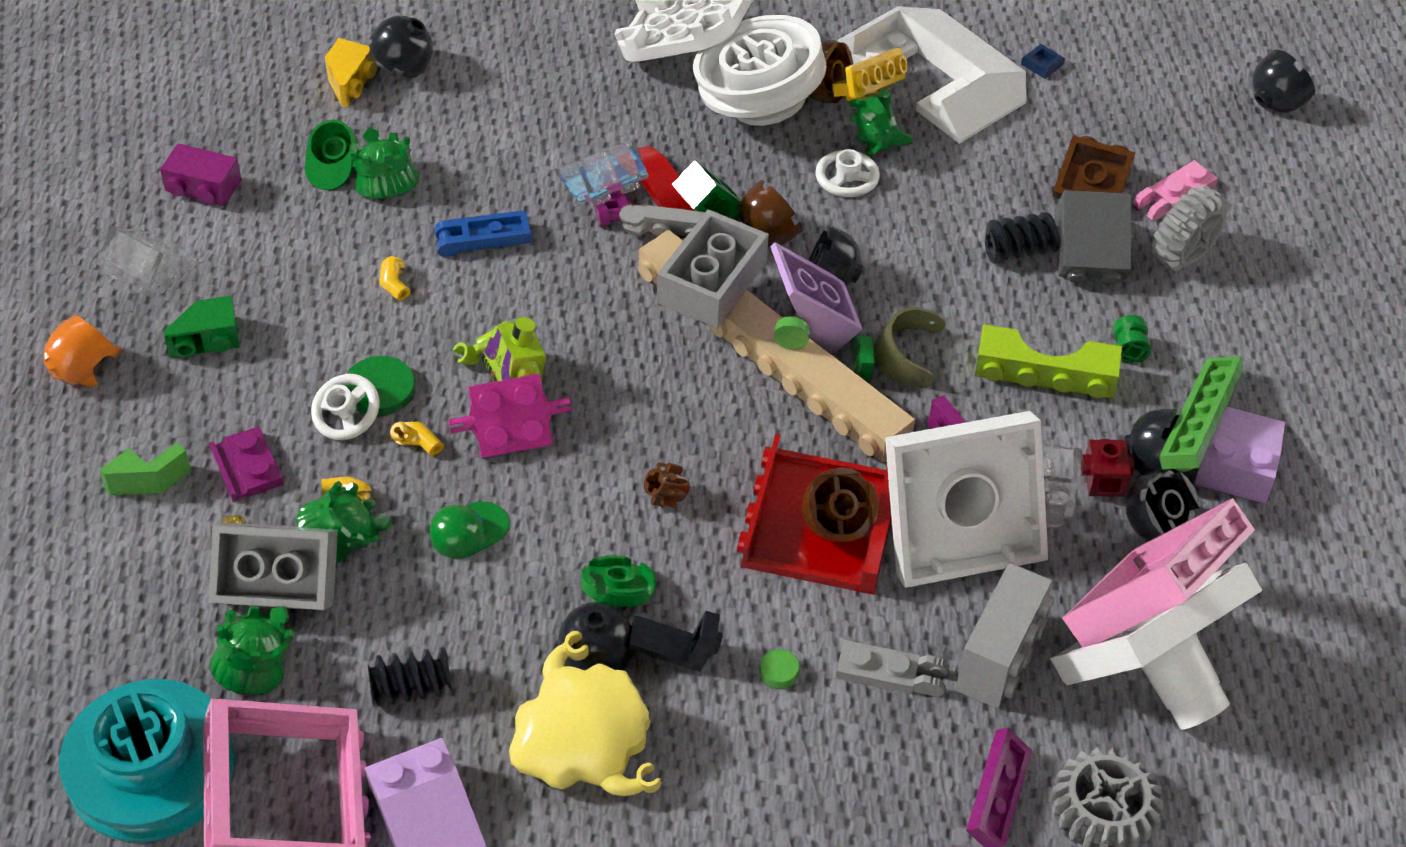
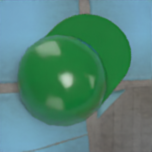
[304,119,358,190]
[430,501,509,558]

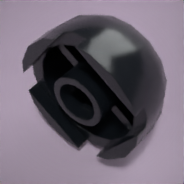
[369,16,433,78]
[1252,49,1316,113]
[808,225,863,286]
[1124,409,1180,476]
[1125,469,1200,541]
[557,602,634,670]

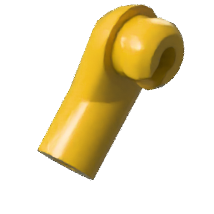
[379,256,411,302]
[390,422,444,457]
[321,476,372,501]

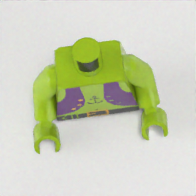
[453,317,546,382]

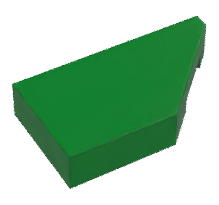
[852,334,875,383]

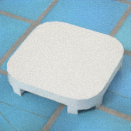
[614,0,753,62]

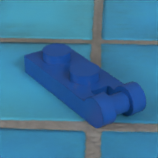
[434,210,531,257]

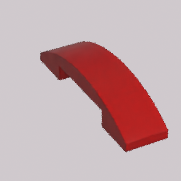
[619,145,696,239]

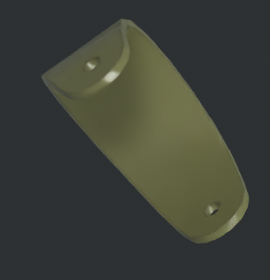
[873,307,946,388]

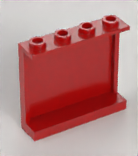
[737,433,892,595]

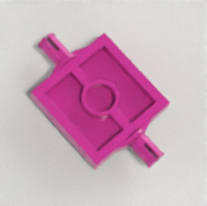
[448,374,571,458]

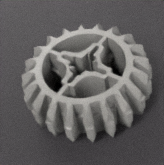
[1151,185,1230,272]
[1051,747,1164,847]

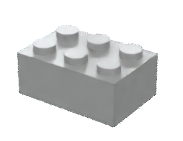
[657,210,769,328]
[208,523,338,610]
[955,563,1054,709]

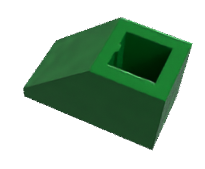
[163,296,240,358]

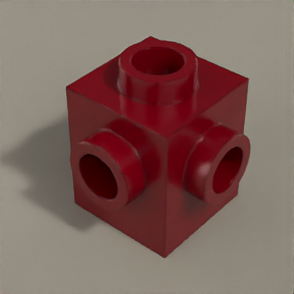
[1079,439,1134,497]

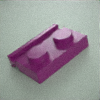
[209,426,284,502]

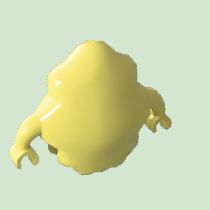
[509,631,661,796]

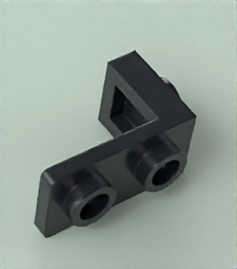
[627,610,723,672]

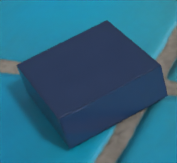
[1021,44,1065,79]

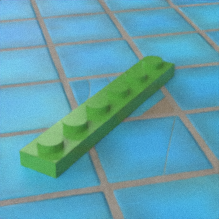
[1159,356,1244,472]

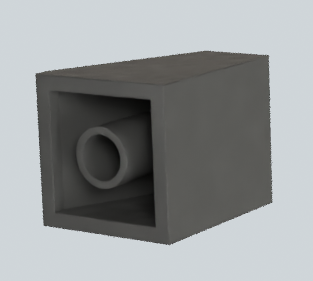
[1054,190,1131,284]

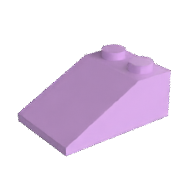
[770,242,863,353]
[1194,407,1285,504]
[365,738,487,847]

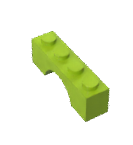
[975,324,1122,398]

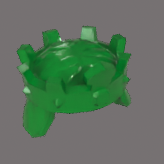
[849,87,913,156]
[349,127,419,199]
[296,481,393,563]
[209,606,293,696]

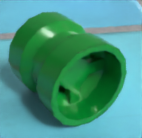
[1113,315,1151,362]

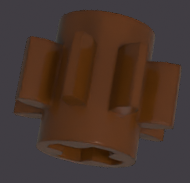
[644,462,690,508]

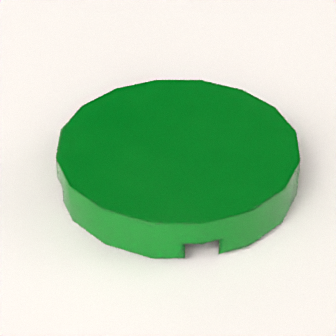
[344,356,415,416]
[580,555,657,607]

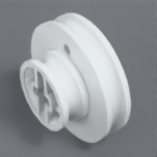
[693,15,826,126]

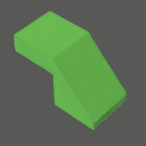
[99,443,191,495]

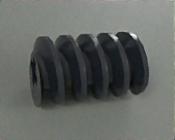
[985,212,1060,262]
[368,647,452,706]

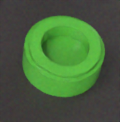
[774,316,810,350]
[760,649,799,689]

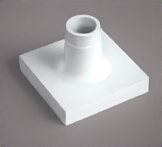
[885,411,1048,588]
[1050,562,1262,730]

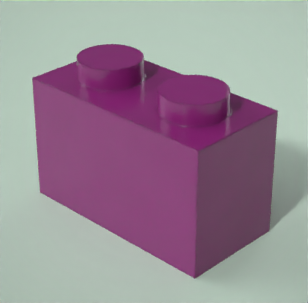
[160,143,242,206]

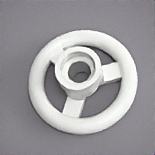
[816,149,880,198]
[311,374,380,440]

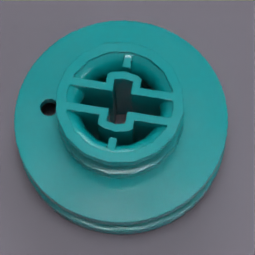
[59,679,235,843]

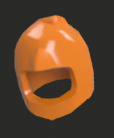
[43,315,124,387]

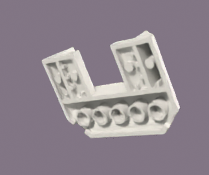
[837,6,1026,144]

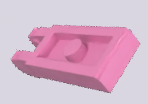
[1133,160,1218,221]

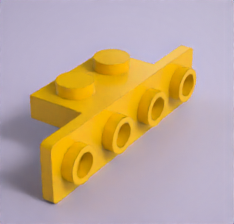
[832,48,907,101]

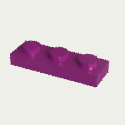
[966,727,1032,847]

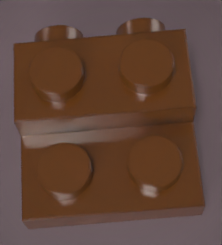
[1053,135,1135,199]

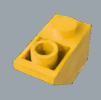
[325,38,377,108]

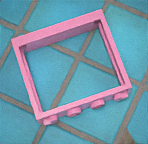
[1062,498,1255,648]
[203,698,371,847]

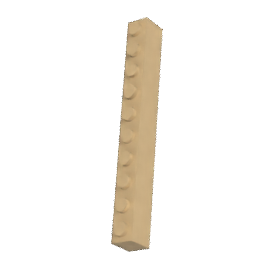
[638,230,915,463]

